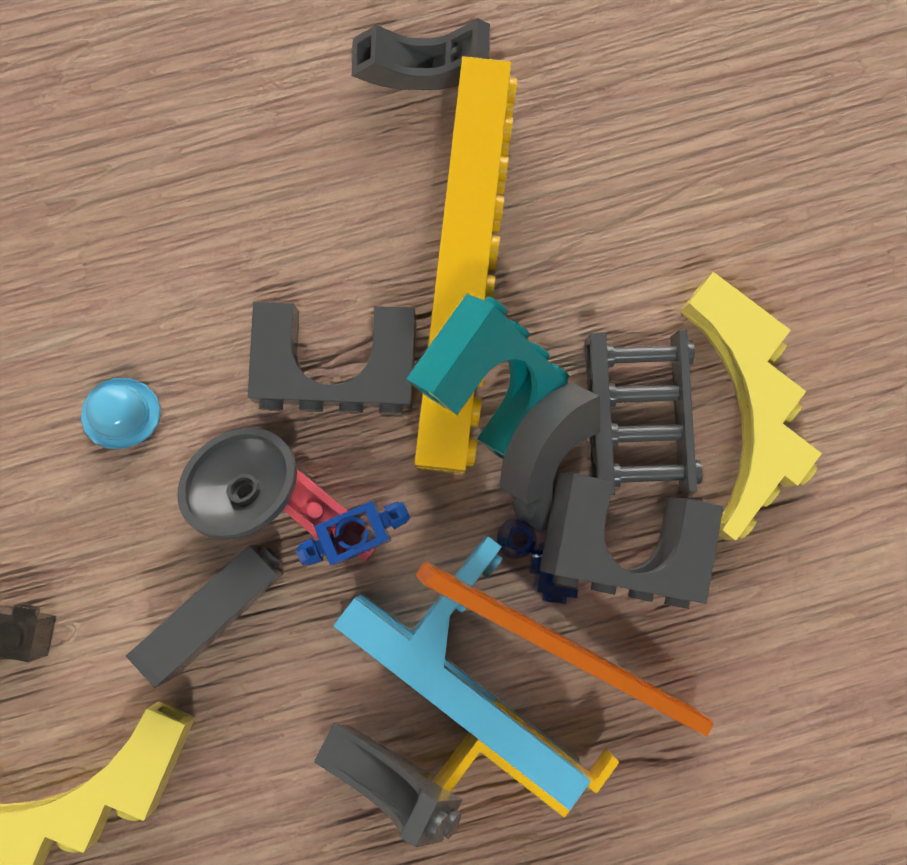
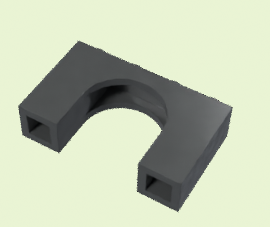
[247,302,416,415]
[539,473,723,609]

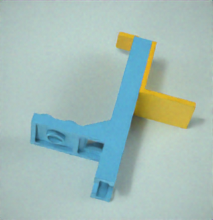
[333,536,619,818]

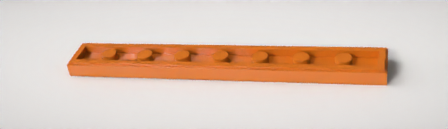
[416,561,714,737]

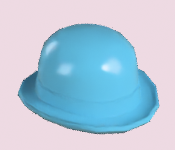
[81,378,161,449]

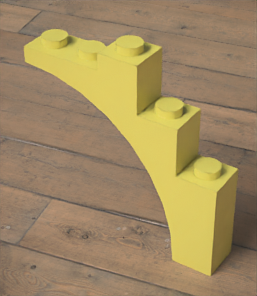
[680,272,822,541]
[0,701,195,865]

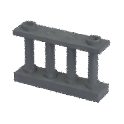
[585,329,702,496]

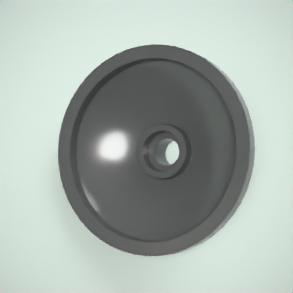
[177,428,297,540]

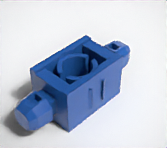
[296,501,410,566]

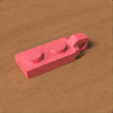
[283,469,377,562]

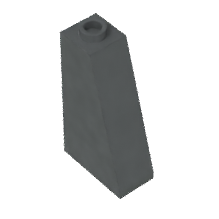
[126,545,284,688]

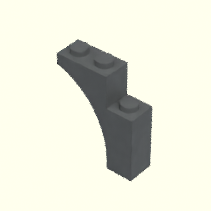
[314,723,462,847]

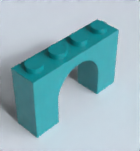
[406,294,570,459]

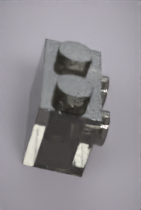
[0,604,57,662]

